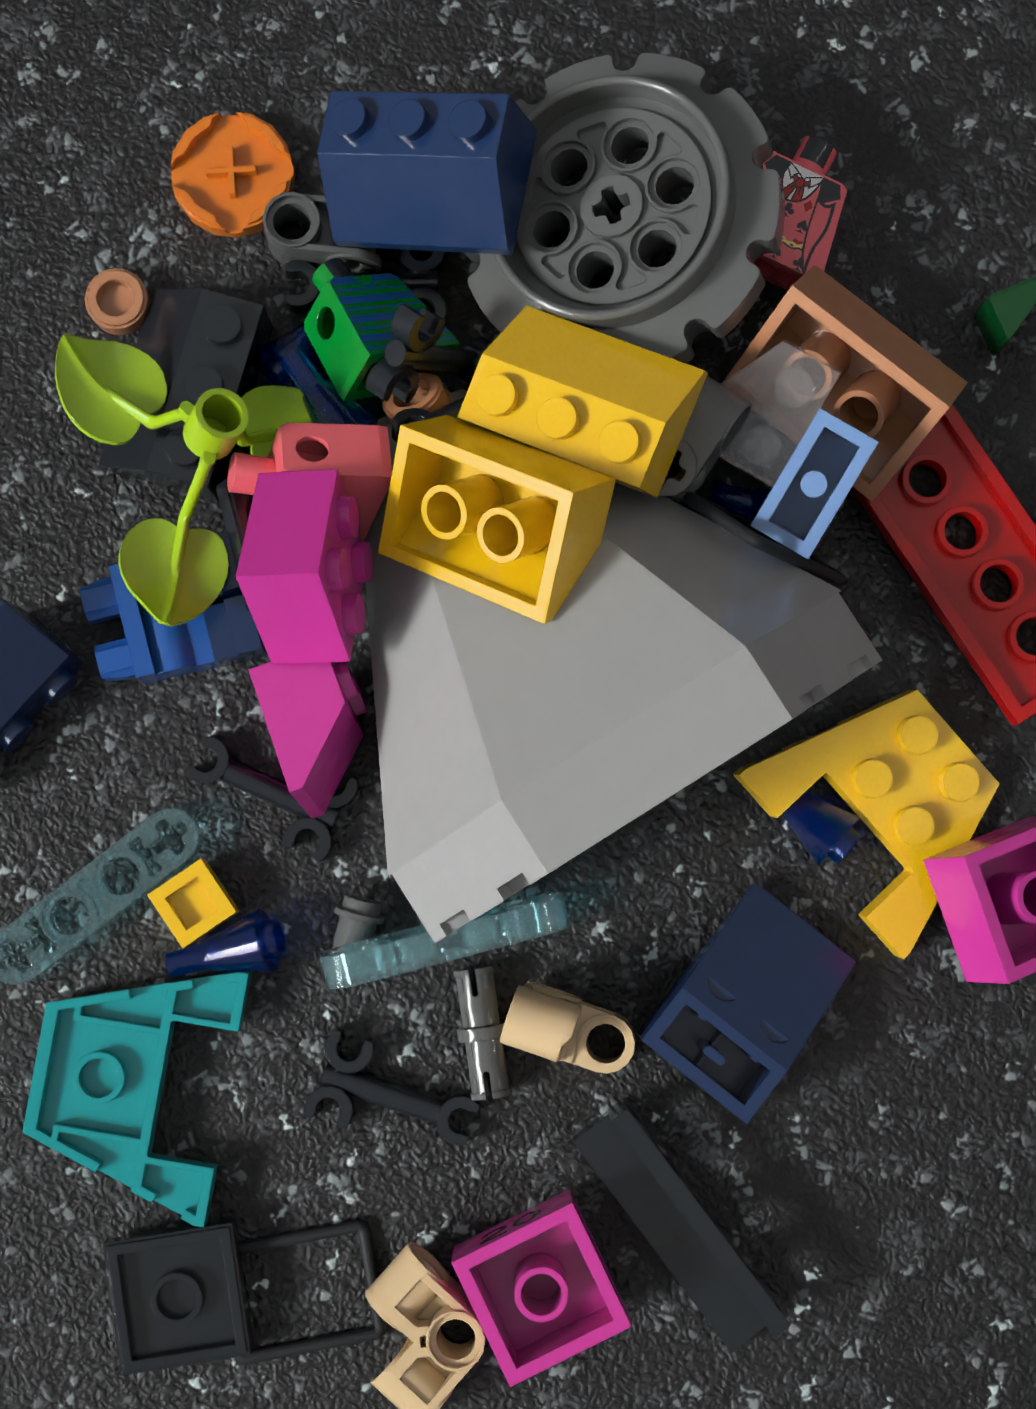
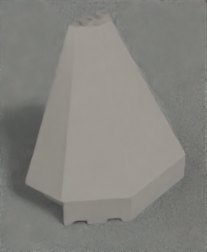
[364,383,882,943]

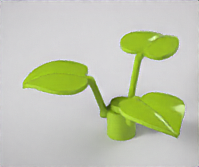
[55,333,353,627]

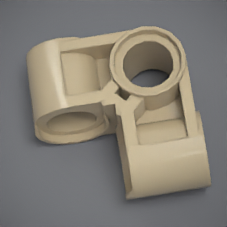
[500,981,636,1074]
[365,1242,486,1409]

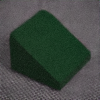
[974,276,1036,355]

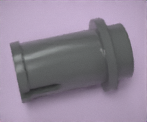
[325,894,385,980]

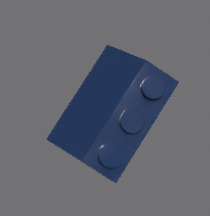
[317,91,537,255]
[0,597,84,752]

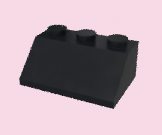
[98,288,274,503]

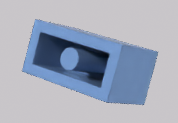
[750,408,879,559]

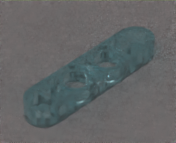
[0,808,204,985]
[320,892,570,989]

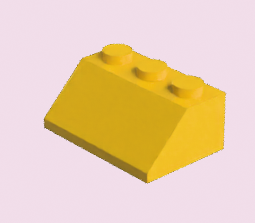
[457,305,708,498]
[378,415,616,624]

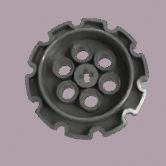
[463,53,785,363]

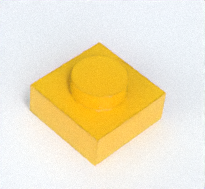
[147,858,240,949]

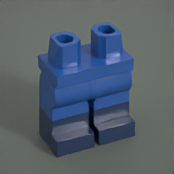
[79,531,268,685]

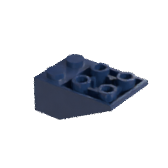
[637,882,856,1124]

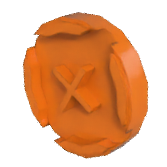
[170,112,295,238]

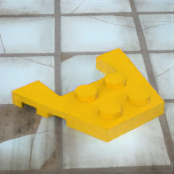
[733,690,1000,959]

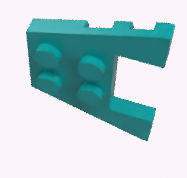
[22,971,252,1228]

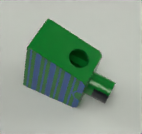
[304,258,460,401]

